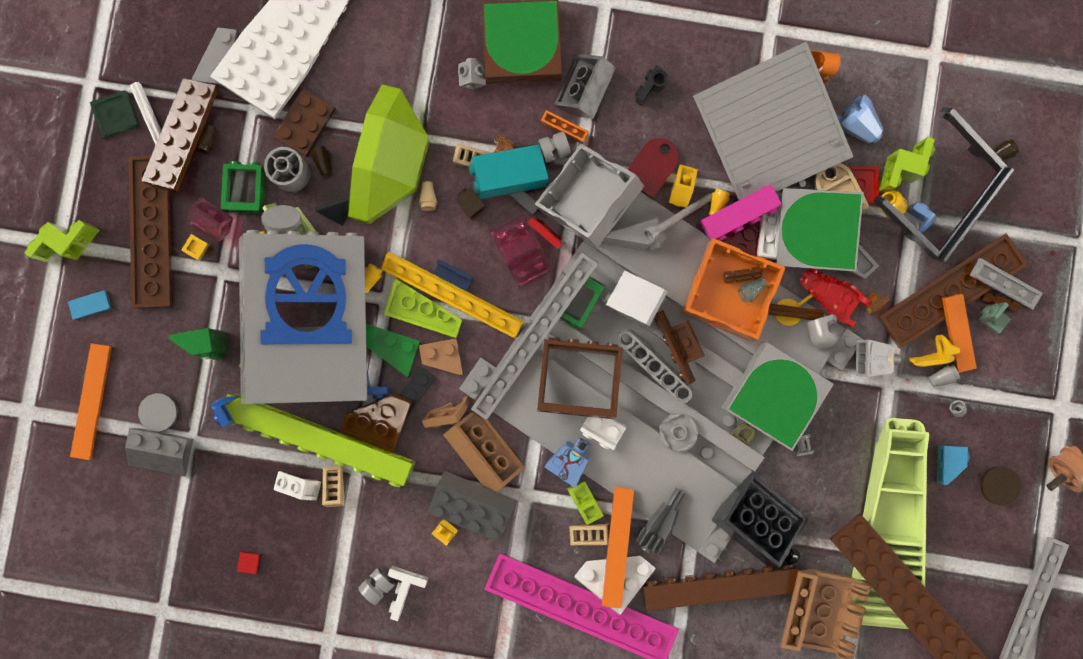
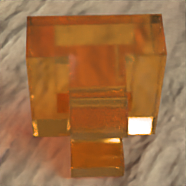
[494,134,515,152]
[867,291,890,316]

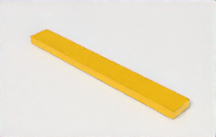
[381,252,524,339]

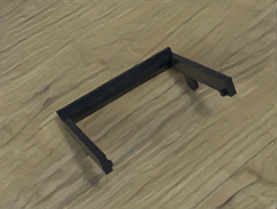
[874,107,1014,262]

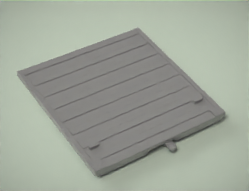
[693,42,853,200]

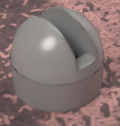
[949,400,967,417]

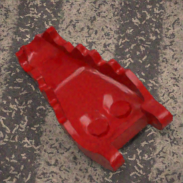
[800,268,872,329]

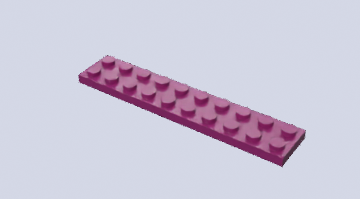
[484,553,679,659]

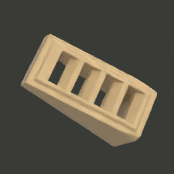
[453,144,491,168]
[322,466,344,507]
[569,524,610,546]

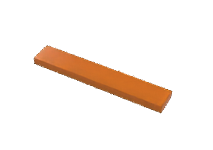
[70,343,112,460]
[601,487,634,608]

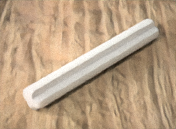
[130,82,162,145]

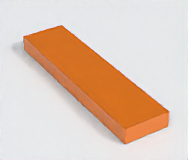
[942,294,977,373]

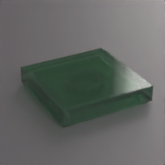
[89,90,140,139]

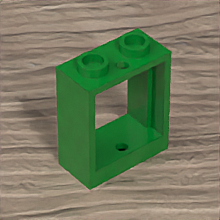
[221,161,266,214]
[560,276,606,328]

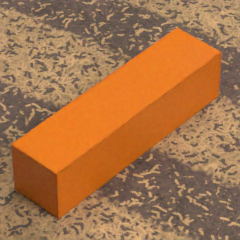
[541,110,588,144]

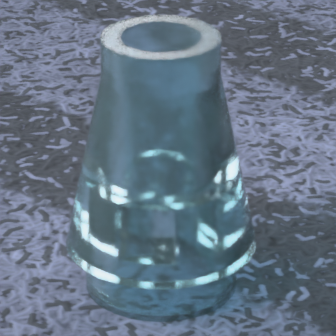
[738,278,768,303]

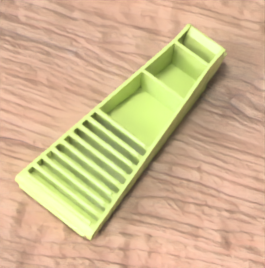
[852,418,929,629]

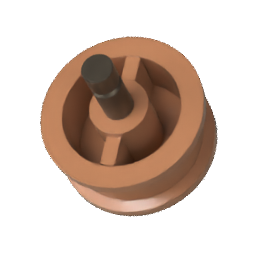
[1046,446,1083,493]

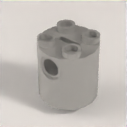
[264,147,312,193]

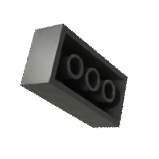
[427,471,517,542]

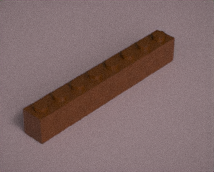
[642,563,799,611]

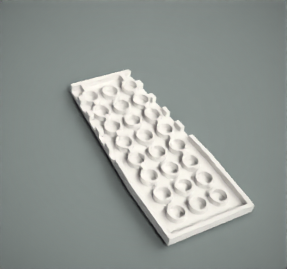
[210,0,349,119]

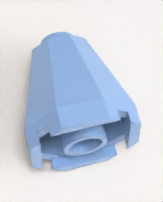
[837,95,883,143]

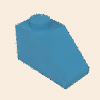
[937,445,970,485]

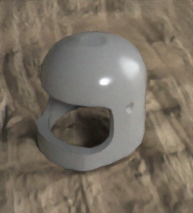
[807,315,839,349]

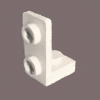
[274,471,321,501]

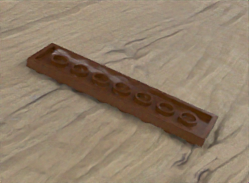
[129,155,172,308]
[877,233,1028,348]

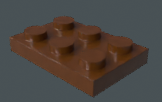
[273,89,336,157]

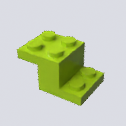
[879,137,935,194]
[24,220,100,262]

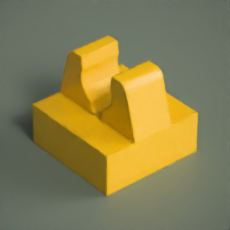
[181,234,210,261]
[432,520,459,546]

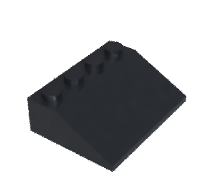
[711,473,808,568]

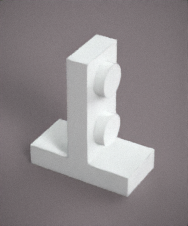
[388,566,429,621]

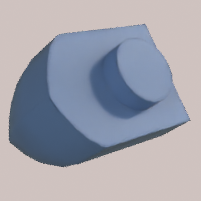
[907,202,936,233]

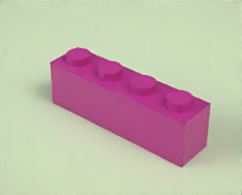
[700,184,782,241]

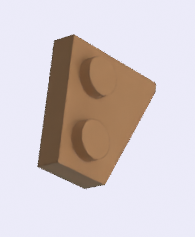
[419,338,463,375]
[422,396,471,428]

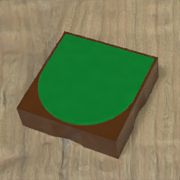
[482,0,562,84]

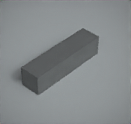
[508,191,539,216]

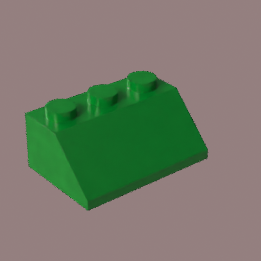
[169,328,229,360]

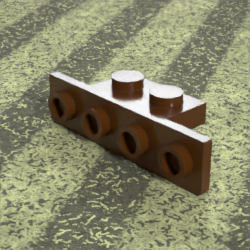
[655,310,705,385]

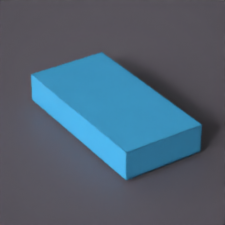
[68,290,112,320]

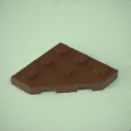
[340,394,412,453]

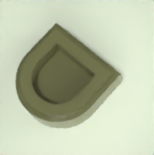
[732,422,756,446]

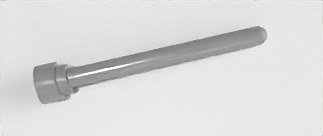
[643,193,712,243]

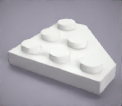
[574,556,656,615]

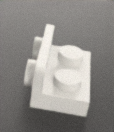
[580,407,627,450]

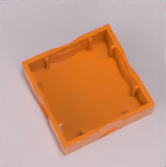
[681,238,786,342]

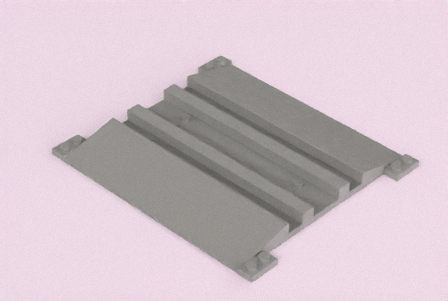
[459,191,863,563]

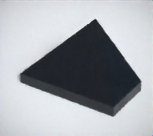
[314,196,350,226]

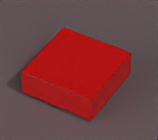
[237,551,261,574]

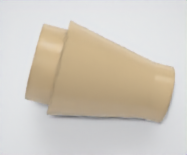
[419,181,438,211]

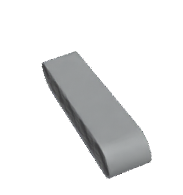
[618,328,693,403]

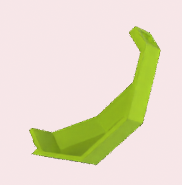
[348,84,430,224]

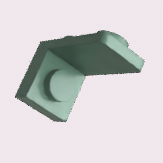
[979,302,1011,334]

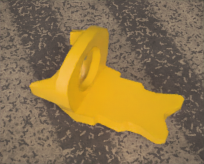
[909,335,960,367]

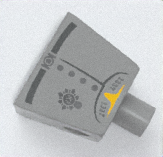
[856,340,901,377]

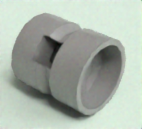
[538,131,571,163]
[358,567,396,605]

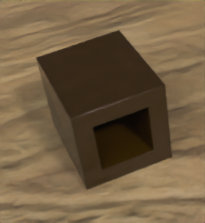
[456,187,486,220]

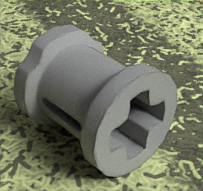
[796,434,814,456]

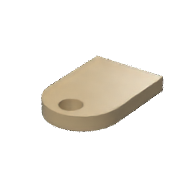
[814,163,870,210]

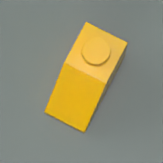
[669,164,698,208]

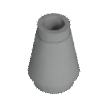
[928,365,960,388]

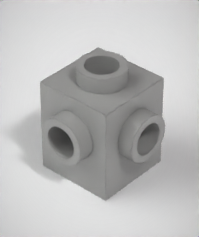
[458,58,486,90]

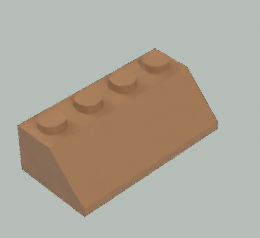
[443,411,525,492]

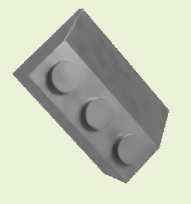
[554,54,616,119]
[125,428,194,476]

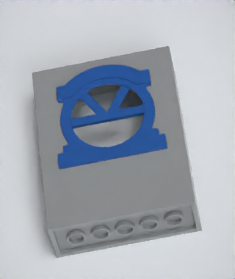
[239,230,367,404]

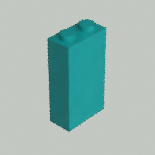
[469,144,549,199]

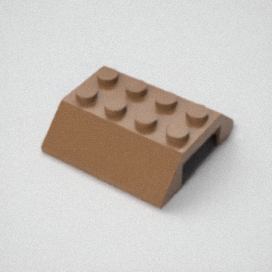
[780,569,871,659]

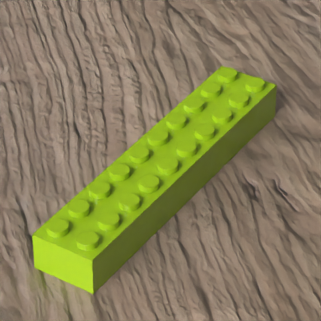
[226,394,416,488]

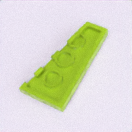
[383,278,463,338]

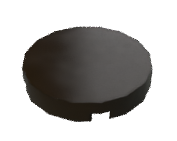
[980,466,1021,505]

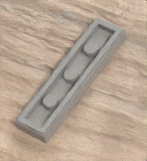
[970,258,1043,310]

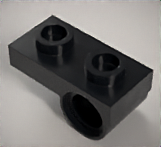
[635,65,668,106]

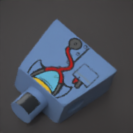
[545,438,590,488]

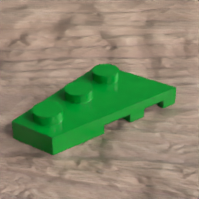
[366,323,421,378]

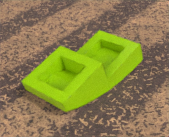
[567,479,604,525]

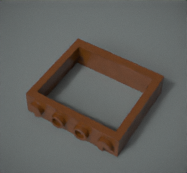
[537,337,623,420]

